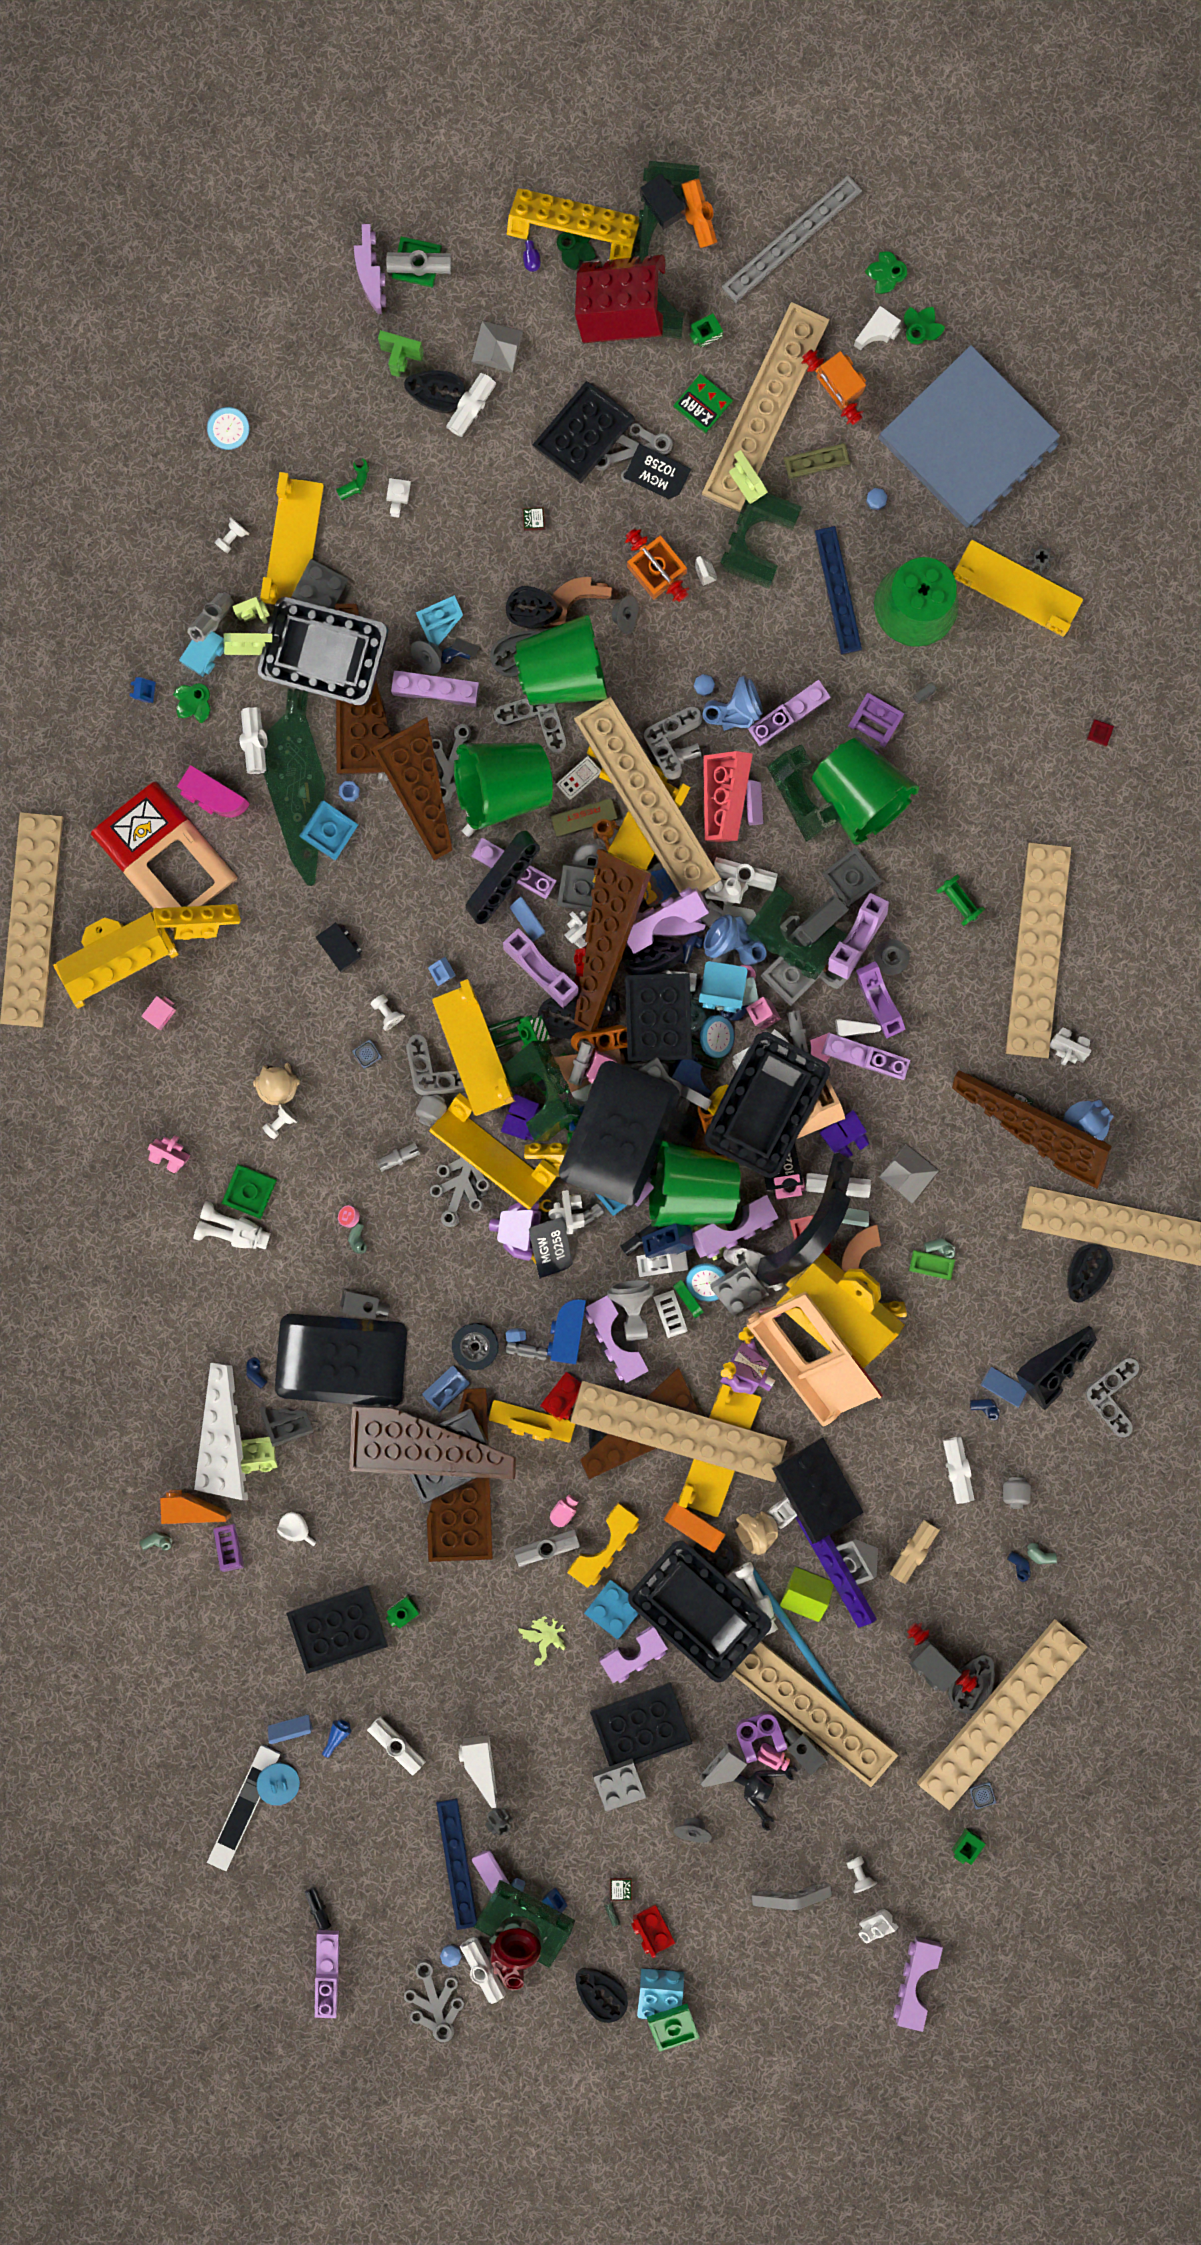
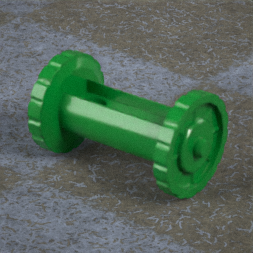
[936,874,986,926]

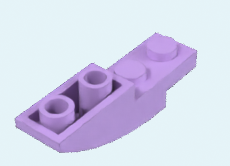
[354,224,386,314]
[748,680,831,746]
[471,838,556,899]
[635,910,705,937]
[822,1033,910,1080]
[315,1930,340,2018]

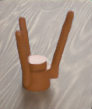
[592,819,620,851]

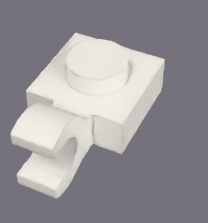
[386,478,411,518]

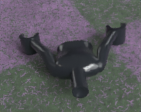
[734,1765,798,1831]

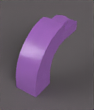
[856,961,906,1039]

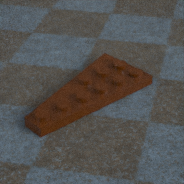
[371,717,452,861]
[579,1367,700,1479]

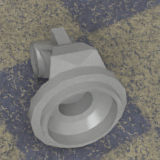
[607,1280,654,1341]

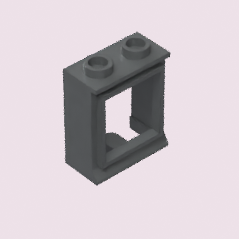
[788,894,849,953]

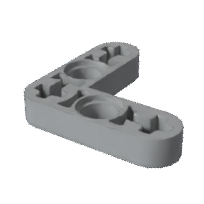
[494,698,566,753]
[644,707,702,779]
[406,1035,466,1095]
[670,1077,712,1110]
[1085,1358,1139,1437]
[751,1884,832,1910]

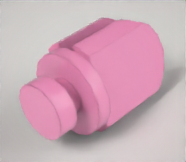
[550,1495,579,1527]
[756,1743,790,1771]

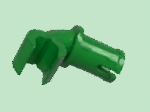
[336,458,370,501]

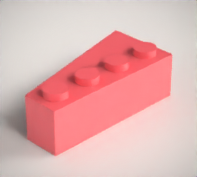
[704,751,753,842]

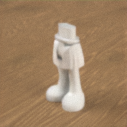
[193,1201,271,1249]
[725,1562,778,1636]

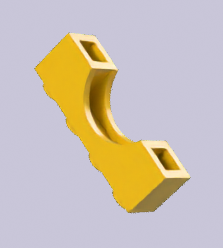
[567,1502,640,1588]

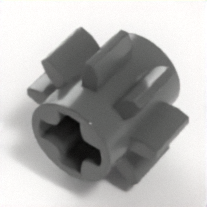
[1027,545,1055,573]
[485,1808,513,1836]

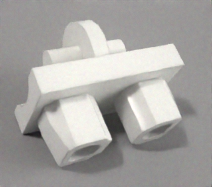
[705,878,748,906]
[564,911,588,948]
[1050,1028,1091,1066]
[549,1190,584,1234]
[858,1909,898,1943]

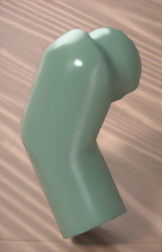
[348,1223,367,1254]
[1027,1543,1057,1564]

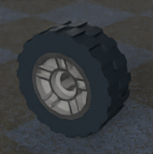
[451,1323,499,1370]

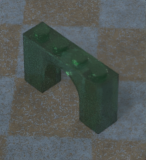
[720,493,802,589]
[767,744,841,842]
[745,886,847,980]
[502,1041,581,1141]
[474,1880,576,1968]

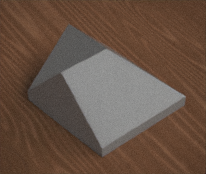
[472,321,523,373]
[879,1144,939,1203]
[836,1539,878,1585]
[699,1744,747,1787]

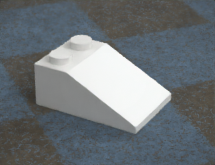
[459,1735,498,1808]

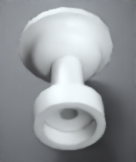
[214,517,250,554]
[371,994,405,1031]
[262,1104,298,1139]
[846,1856,877,1893]

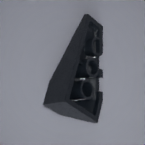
[1016,1326,1097,1410]

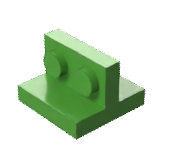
[378,330,424,377]

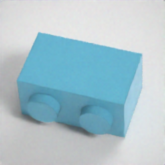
[179,631,224,677]

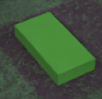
[909,1250,955,1280]

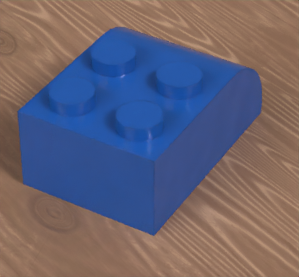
[547,1298,586,1364]

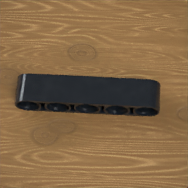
[465,831,540,925]

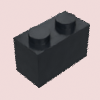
[640,174,686,230]
[315,922,363,973]

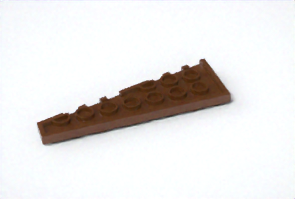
[335,603,391,775]
[574,849,651,1032]

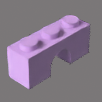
[600,1626,668,1683]

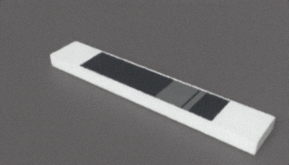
[207,1744,281,1871]

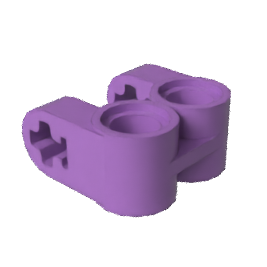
[736,1711,787,1763]

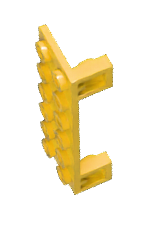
[507,188,641,260]
[260,472,324,605]
[953,540,1083,637]
[593,780,691,883]
[432,979,515,1116]
[429,1093,559,1210]
[678,1383,761,1517]

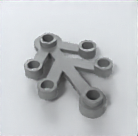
[594,423,673,483]
[432,724,471,803]
[430,1156,490,1227]
[404,1960,464,2042]

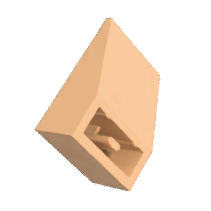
[797,1079,845,1139]

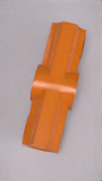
[681,178,717,248]

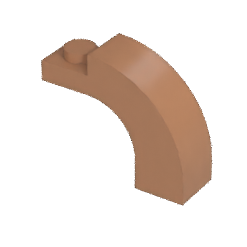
[544,577,612,628]

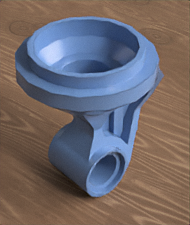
[703,675,763,731]
[704,914,766,966]
[1062,1100,1114,1140]

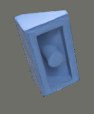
[509,897,545,941]
[422,1365,470,1412]
[980,1367,1027,1408]
[268,1715,313,1744]

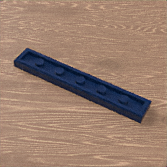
[814,526,862,655]
[436,1798,478,1930]

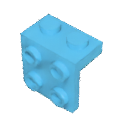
[699,961,747,1013]
[637,1968,684,2019]

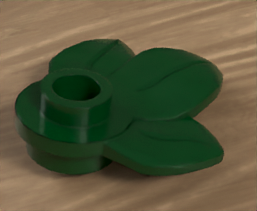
[557,232,596,270]

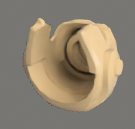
[253,1062,300,1105]
[735,1511,778,1555]

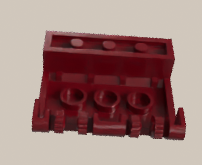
[575,254,666,344]

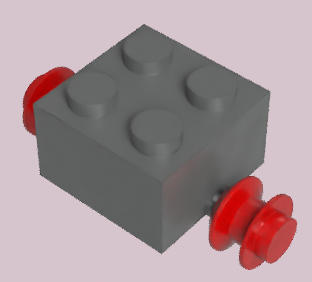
[907,1622,977,1693]

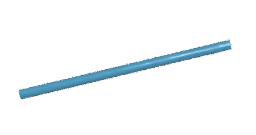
[753,1566,857,1719]

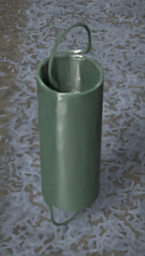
[604,1897,621,1932]

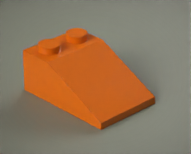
[160,1489,231,1524]

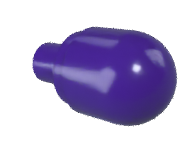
[523,241,541,272]

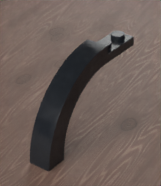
[756,1152,854,1286]

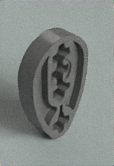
[490,630,541,678]
[948,1654,995,1714]

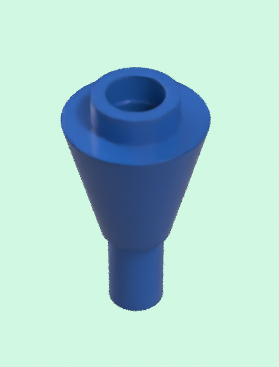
[322,1719,352,1758]

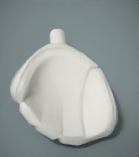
[277,1512,316,1546]

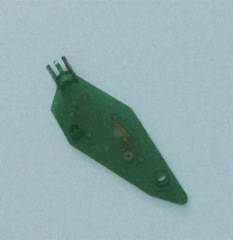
[263,688,326,886]

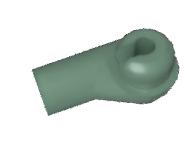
[924,1238,955,1258]
[139,1532,172,1551]

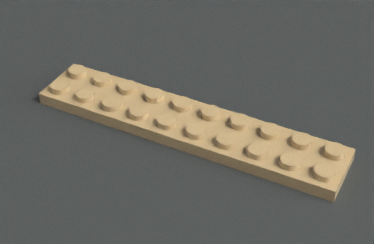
[702,302,830,512]
[574,697,721,896]
[0,813,63,1028]
[1005,843,1071,1059]
[1021,1186,1201,1266]
[570,1381,787,1482]
[917,1619,1087,1811]
[732,1641,898,1787]

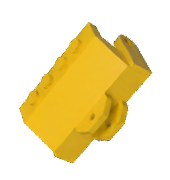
[53,912,179,1009]
[776,1252,905,1368]

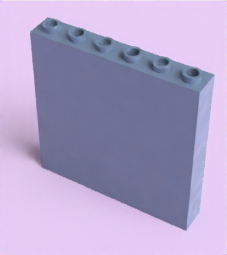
[878,345,1060,528]

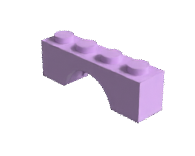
[391,670,480,707]
[627,887,709,953]
[828,893,889,979]
[503,928,578,1008]
[692,1195,778,1258]
[584,1295,649,1383]
[893,1937,943,2032]

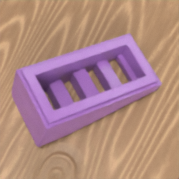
[213,1524,244,1572]

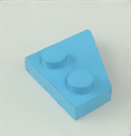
[416,595,463,646]

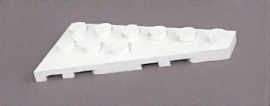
[194,1363,248,1500]

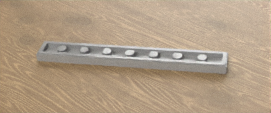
[722,175,862,303]

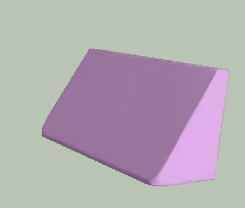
[746,780,763,825]
[472,1850,511,1895]

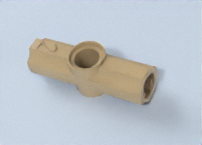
[889,1520,940,1584]

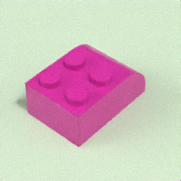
[177,765,250,818]

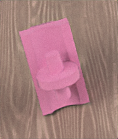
[148,1135,190,1173]

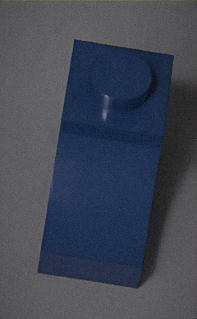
[668,1056,712,1098]
[642,1223,695,1259]

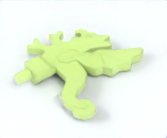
[518,1616,566,1666]

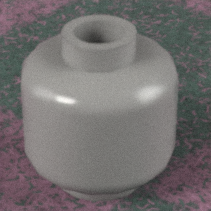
[415,1094,447,1126]
[1003,1477,1031,1509]

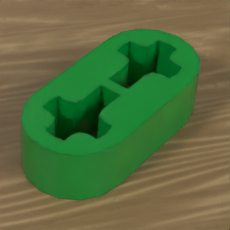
[672,1280,704,1319]

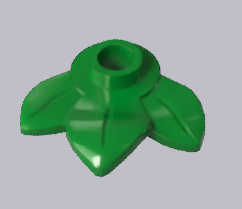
[865,251,908,294]
[904,307,945,345]
[173,683,211,723]

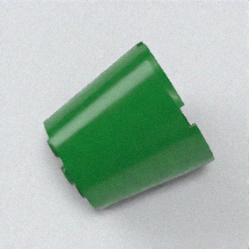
[874,557,959,647]
[514,614,608,705]
[812,737,919,845]
[454,742,553,830]
[649,1141,741,1227]

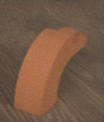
[840,1225,881,1272]

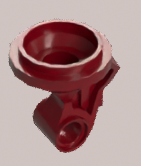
[491,1928,541,1990]

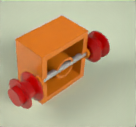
[801,349,866,425]
[625,528,689,603]

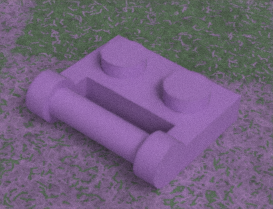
[848,693,904,747]

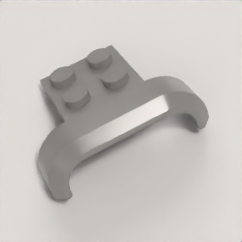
[761,916,851,1006]

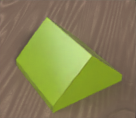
[780,1567,834,1622]

